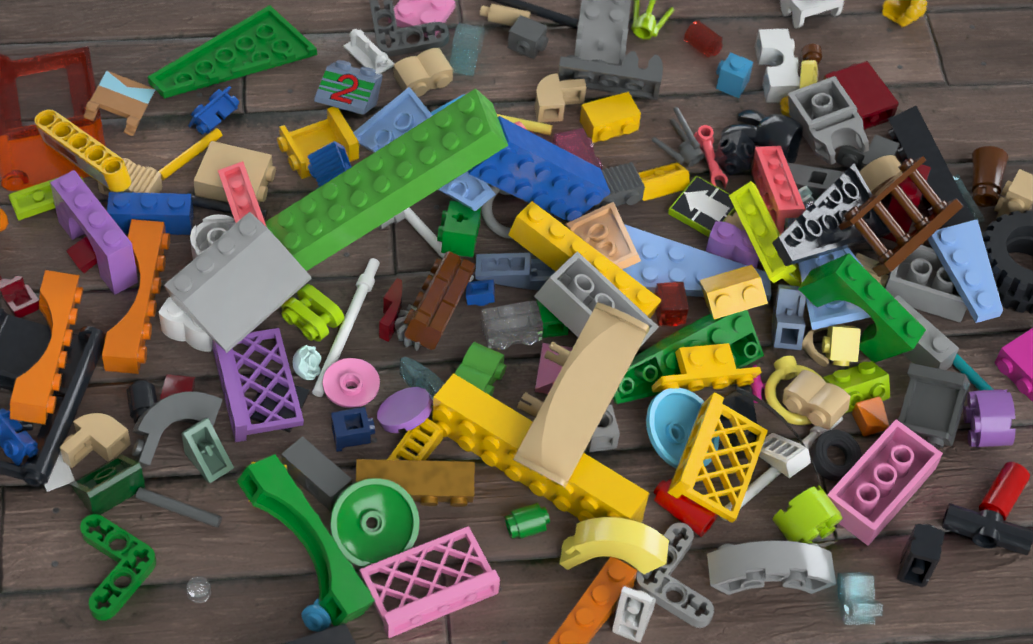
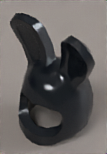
[721,110,803,163]

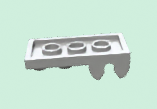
[574,0,631,66]

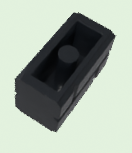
[897,524,945,588]

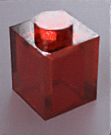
[655,282,689,326]

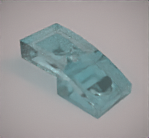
[400,357,445,400]

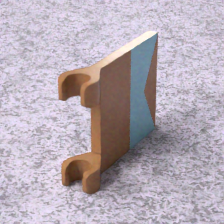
[84,71,155,136]

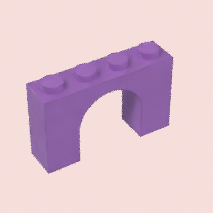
[50,170,138,295]

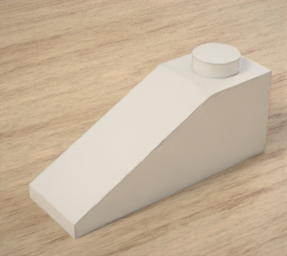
[612,586,656,643]

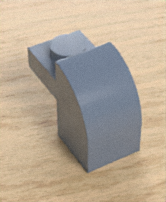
[772,285,806,350]

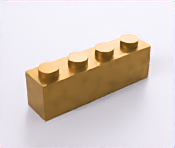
[356,459,475,507]

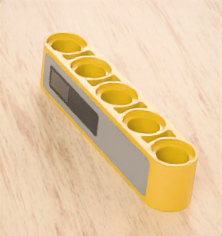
[34,110,132,192]

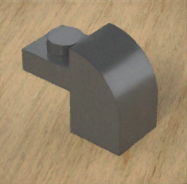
[836,134,899,172]

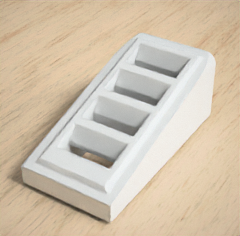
[751,433,811,478]

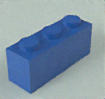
[107,192,194,235]

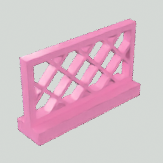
[359,526,500,638]

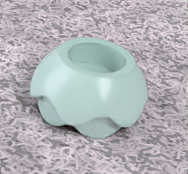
[293,345,321,380]

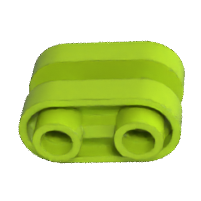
[281,284,345,342]

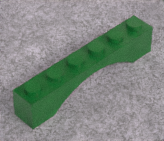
[237,454,375,626]

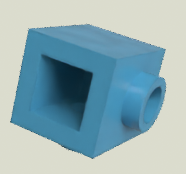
[716,52,753,98]

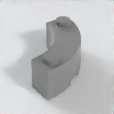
[707,541,836,595]

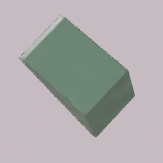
[182,418,234,483]

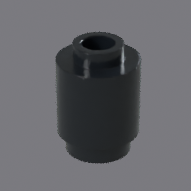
[126,380,158,424]

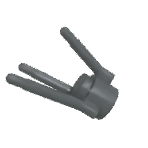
[652,107,705,167]

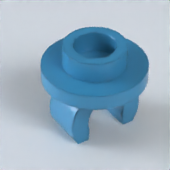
[302,598,331,632]

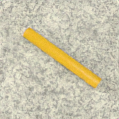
[158,128,222,181]

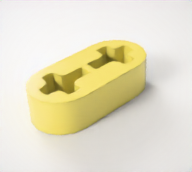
[800,60,818,89]

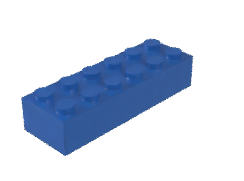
[468,116,610,222]

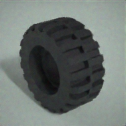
[983,210,1033,314]

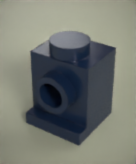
[331,407,375,452]

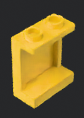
[277,107,359,179]

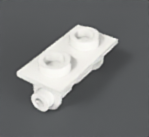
[343,29,394,74]

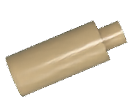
[480,4,531,26]

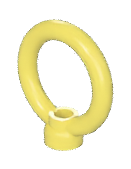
[765,355,825,425]

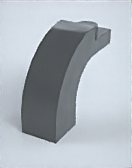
[132,391,223,467]

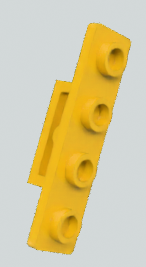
[651,343,762,392]

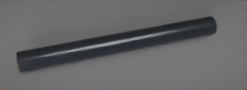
[490,0,579,29]

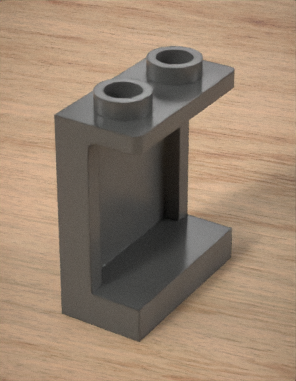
[898,363,970,448]

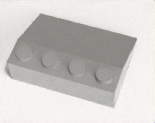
[164,212,312,353]

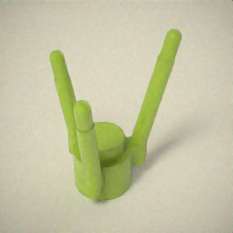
[631,0,674,39]

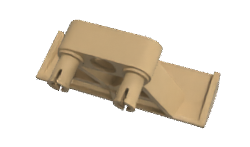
[513,302,650,487]

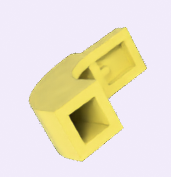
[559,517,669,574]

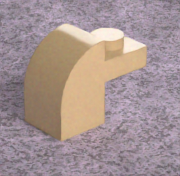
[535,73,586,123]
[860,155,901,195]
[60,413,131,469]

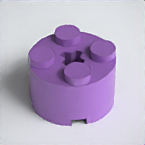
[963,389,1016,447]

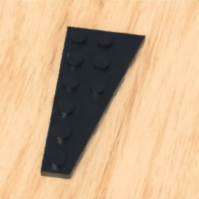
[772,164,891,266]

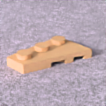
[565,202,641,270]

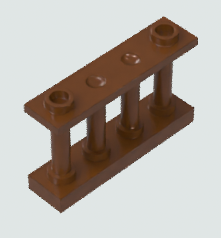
[838,156,963,277]

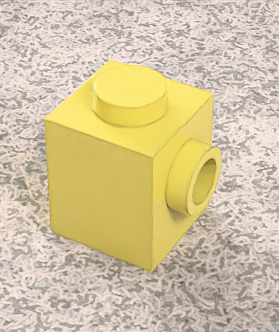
[822,325,861,366]

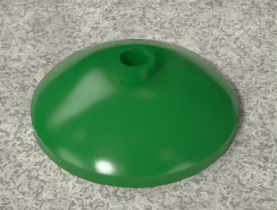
[330,478,419,567]

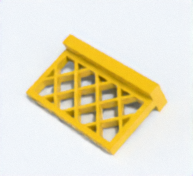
[668,392,768,523]

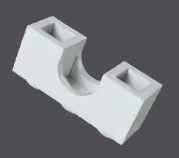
[755,29,801,103]

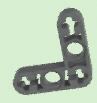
[369,0,450,57]

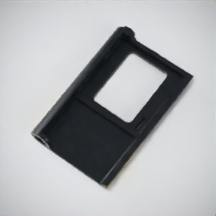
[0,308,106,486]

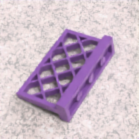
[212,328,304,442]

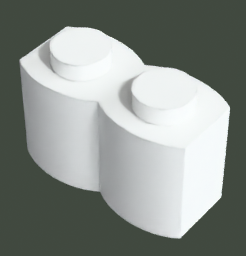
[159,297,213,352]

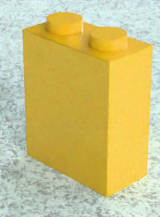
[699,264,768,319]

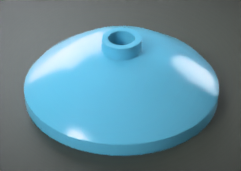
[646,388,719,469]

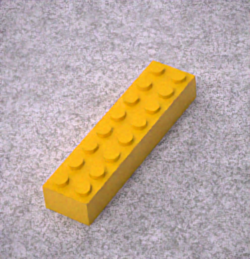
[432,373,649,523]

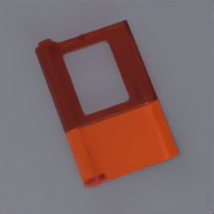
[0,46,106,191]

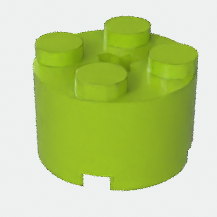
[772,485,843,544]

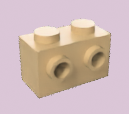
[994,169,1033,221]

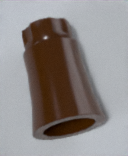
[972,146,1008,207]

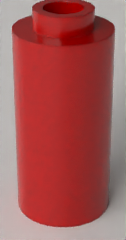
[979,462,1030,521]
[653,478,718,537]

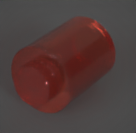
[684,20,723,57]

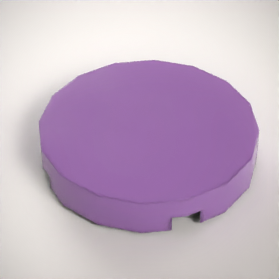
[377,387,433,433]

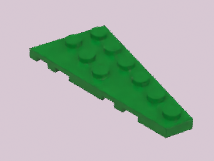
[148,5,317,99]

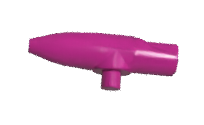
[750,365,766,403]

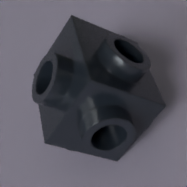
[714,130,756,176]

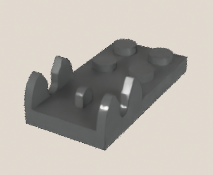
[558,51,663,100]

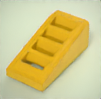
[387,418,443,461]

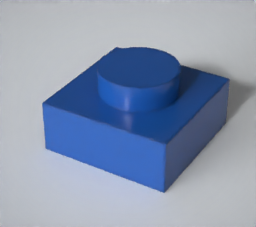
[466,279,495,306]

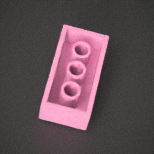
[827,419,943,546]

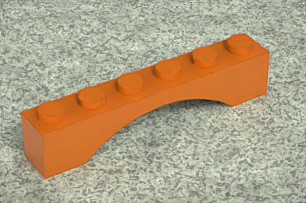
[102,219,170,374]
[10,270,83,424]
[548,557,638,644]

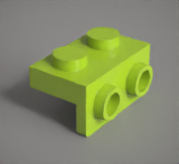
[823,361,890,413]

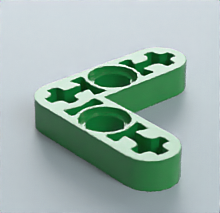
[80,514,156,621]

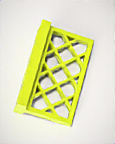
[729,181,802,287]

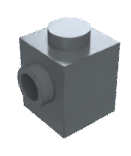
[508,15,548,59]

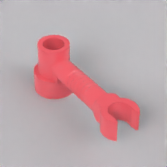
[694,125,728,188]

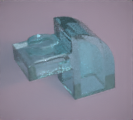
[450,23,485,77]
[837,572,883,625]

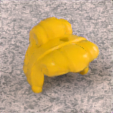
[882,0,928,27]

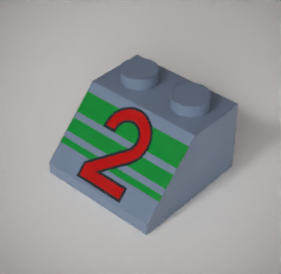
[314,60,383,115]

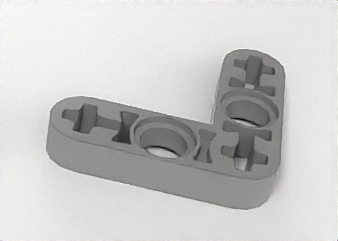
[635,523,714,628]

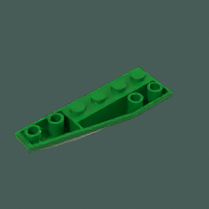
[613,310,764,404]

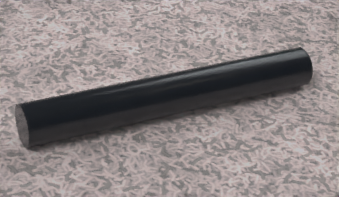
[191,195,267,220]

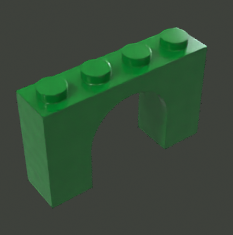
[798,253,926,363]

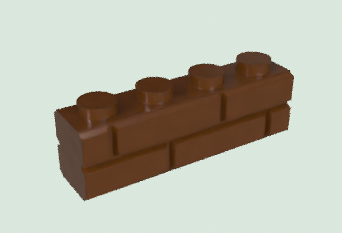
[404,251,476,350]

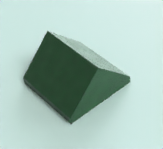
[70,454,146,515]

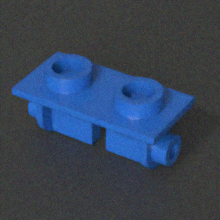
[188,86,239,134]
[0,409,39,467]

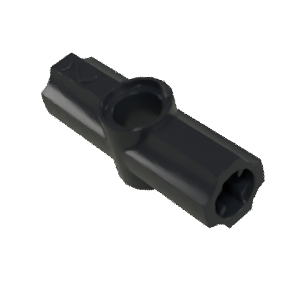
[941,503,1033,555]

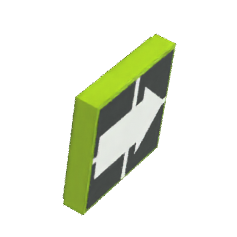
[668,175,736,237]

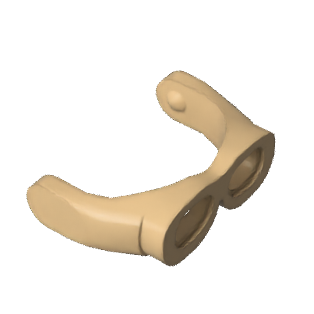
[802,324,846,367]

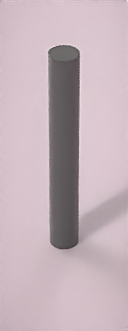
[136,487,222,528]

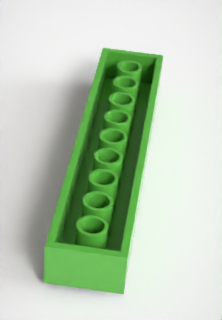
[265,88,509,271]

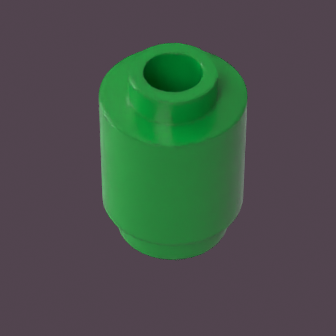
[504,503,550,539]

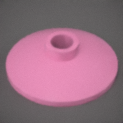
[323,358,380,408]

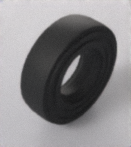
[810,430,862,482]

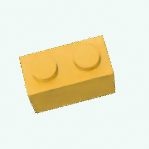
[580,92,641,143]

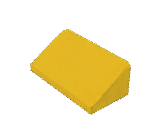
[638,162,690,201]

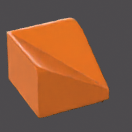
[852,396,889,437]

